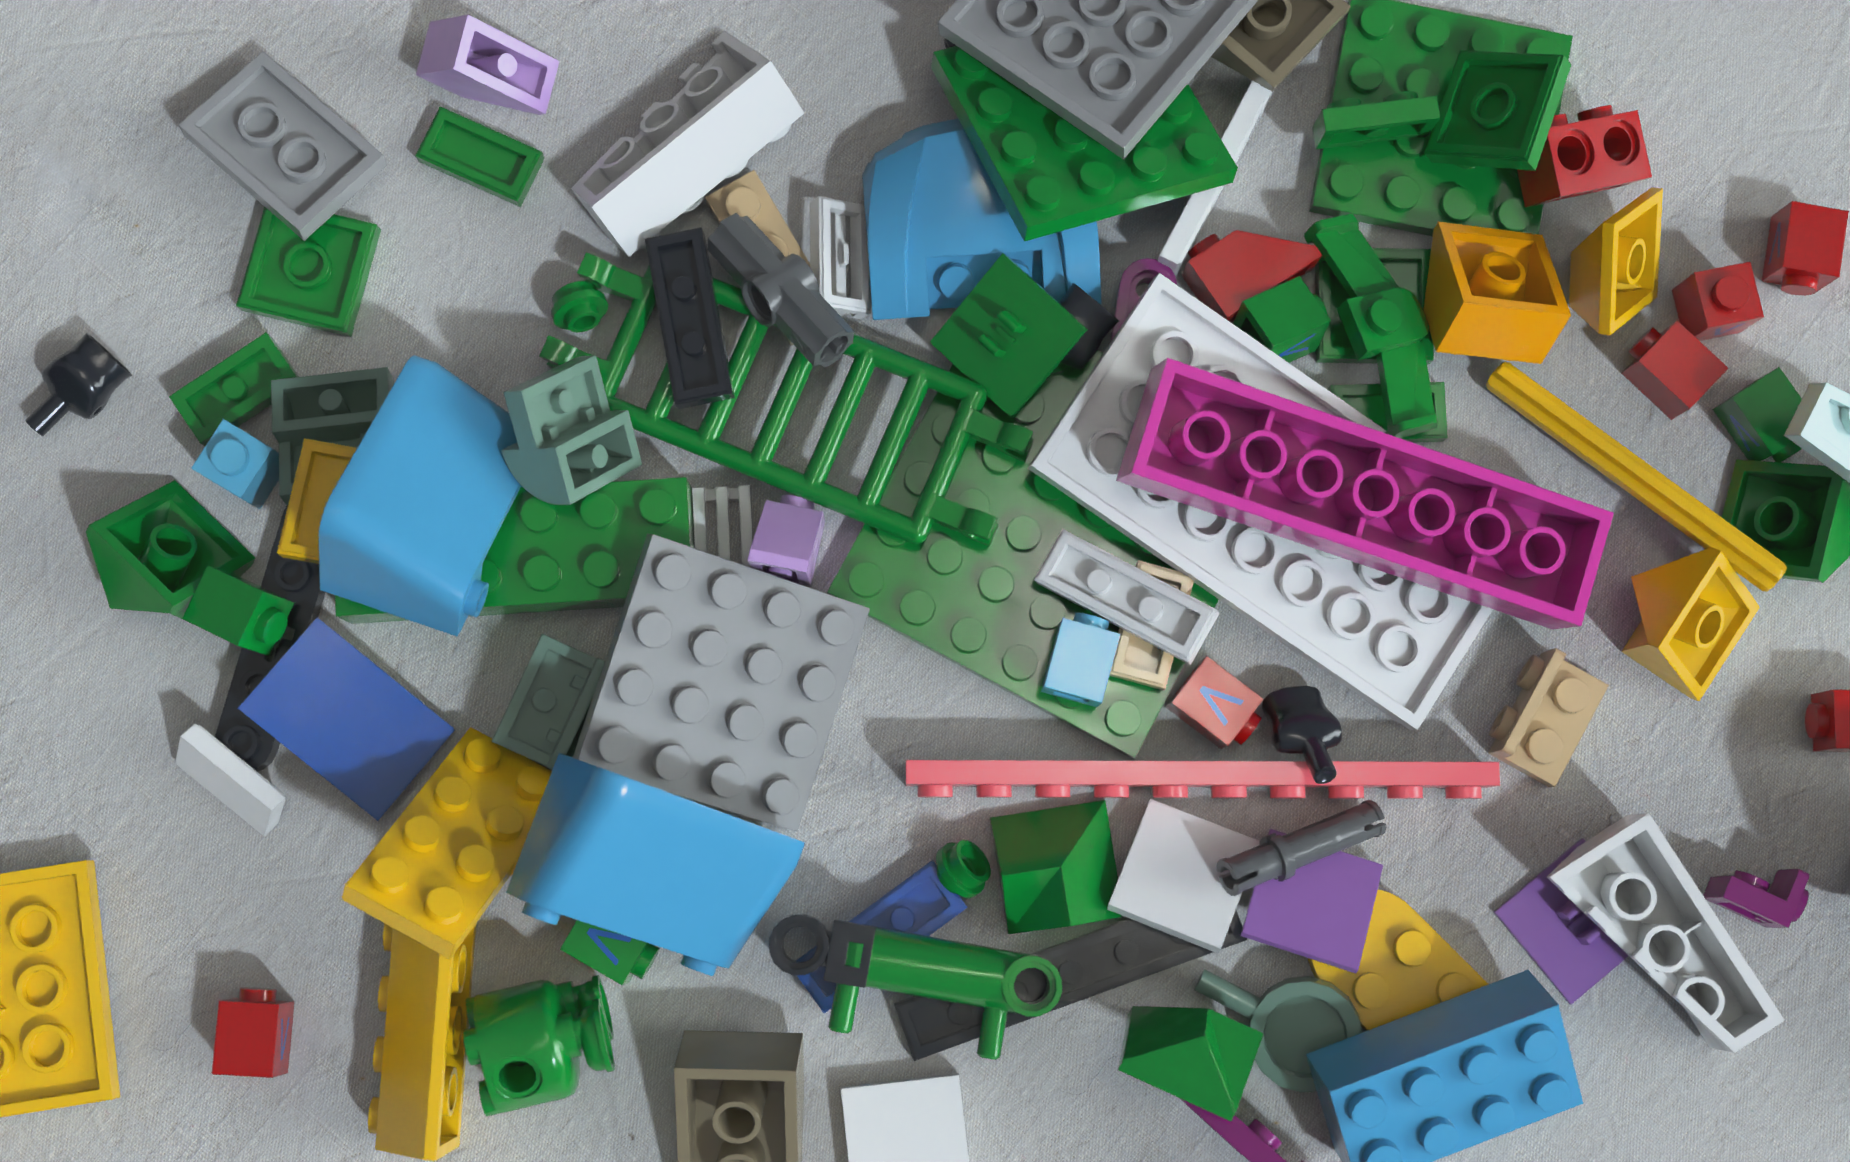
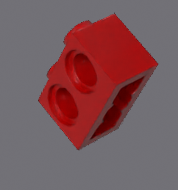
[1517,105,1652,208]

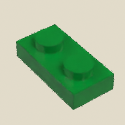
[1312,91,1440,149]
[169,332,299,446]

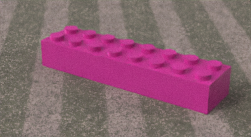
[1116,358,1614,630]

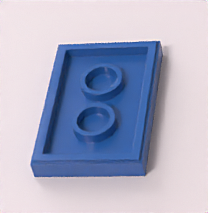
[238,617,455,821]

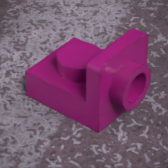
[1703,868,1810,928]

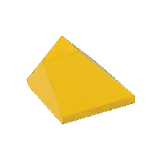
[1569,187,1663,336]
[1621,547,1760,702]

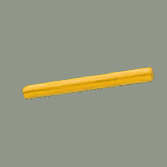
[1486,362,1787,592]

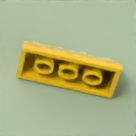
[368,924,476,1161]

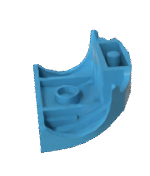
[862,118,1102,320]

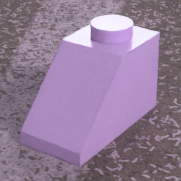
[416,15,559,115]
[748,495,825,587]

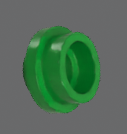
[551,281,609,333]
[936,840,991,898]

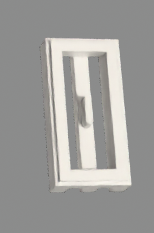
[810,196,871,319]
[692,485,754,567]

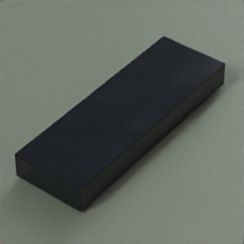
[645,227,735,410]

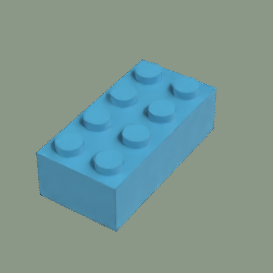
[1306,970,1583,1162]

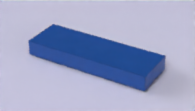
[796,860,967,1013]

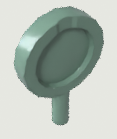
[1194,969,1361,1093]

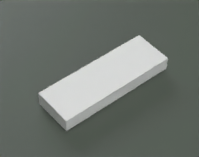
[1034,529,1219,665]

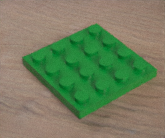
[1309,0,1573,237]
[931,46,1238,242]

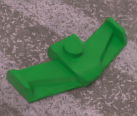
[1304,214,1438,438]

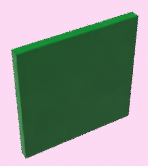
[930,253,1088,418]

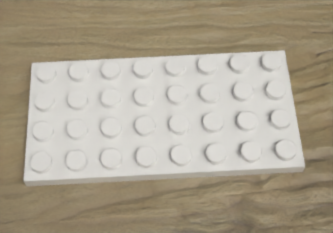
[1028,273,1493,730]

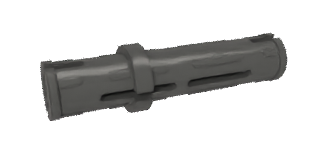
[1217,800,1386,896]

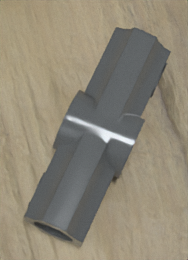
[707,213,855,368]

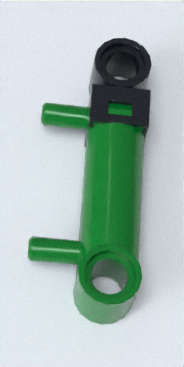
[769,914,1062,1060]

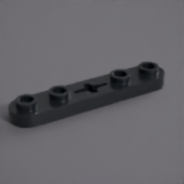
[215,505,326,772]

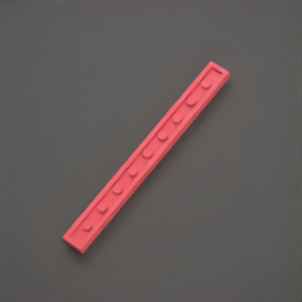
[906,760,1500,799]

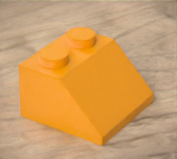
[1423,221,1571,364]

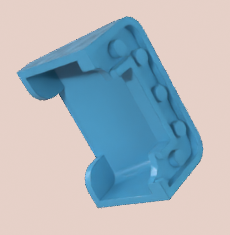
[319,355,522,637]
[506,753,805,976]

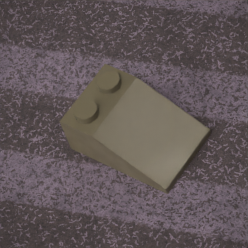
[1211,0,1351,92]
[674,1030,804,1162]

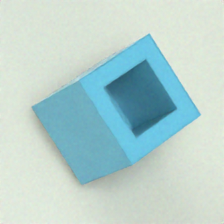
[191,419,279,509]
[1040,613,1120,707]

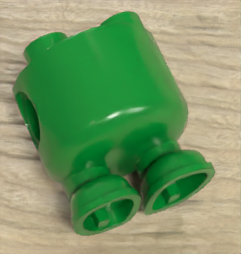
[463,975,615,1117]

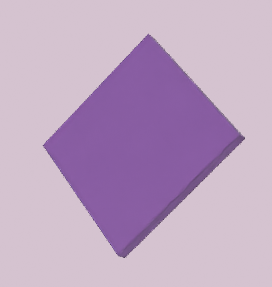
[1241,829,1383,973]
[1494,838,1629,1004]

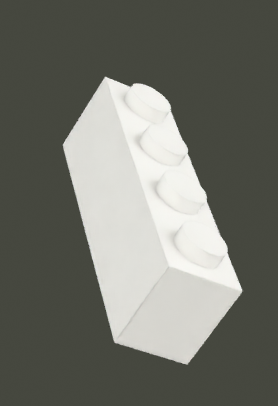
[571,30,804,257]
[1547,813,1785,1053]

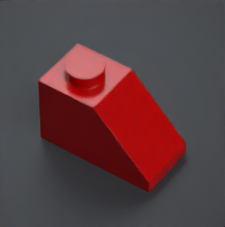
[1181,230,1322,323]

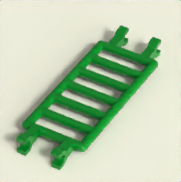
[539,252,1034,547]

